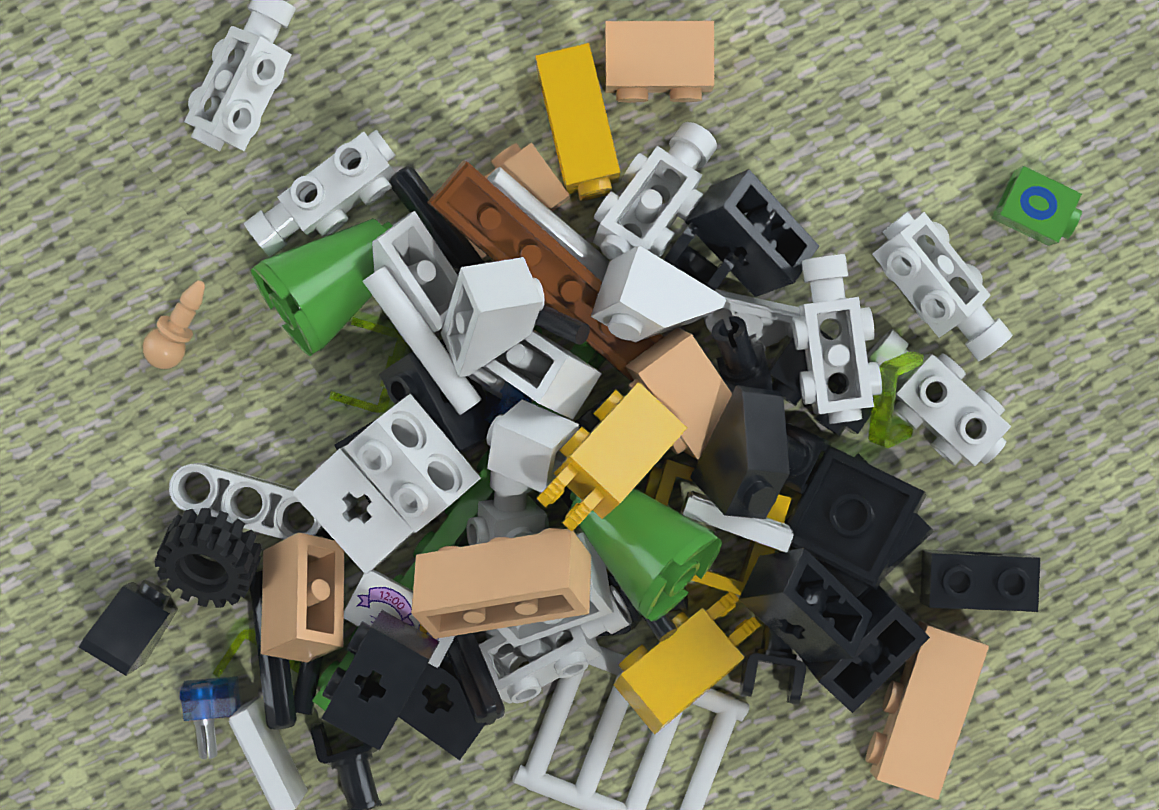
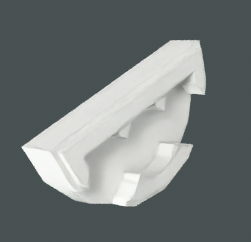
[703,289,800,351]

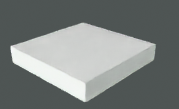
[228,696,308,810]

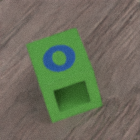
[991,166,1082,246]

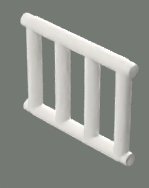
[512,637,750,810]

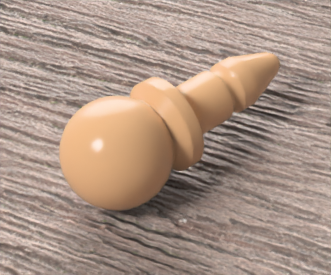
[143,280,205,369]

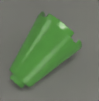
[250,218,393,356]
[570,488,722,621]

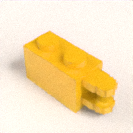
[536,382,687,532]
[614,592,761,735]

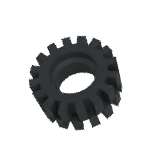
[155,508,262,608]

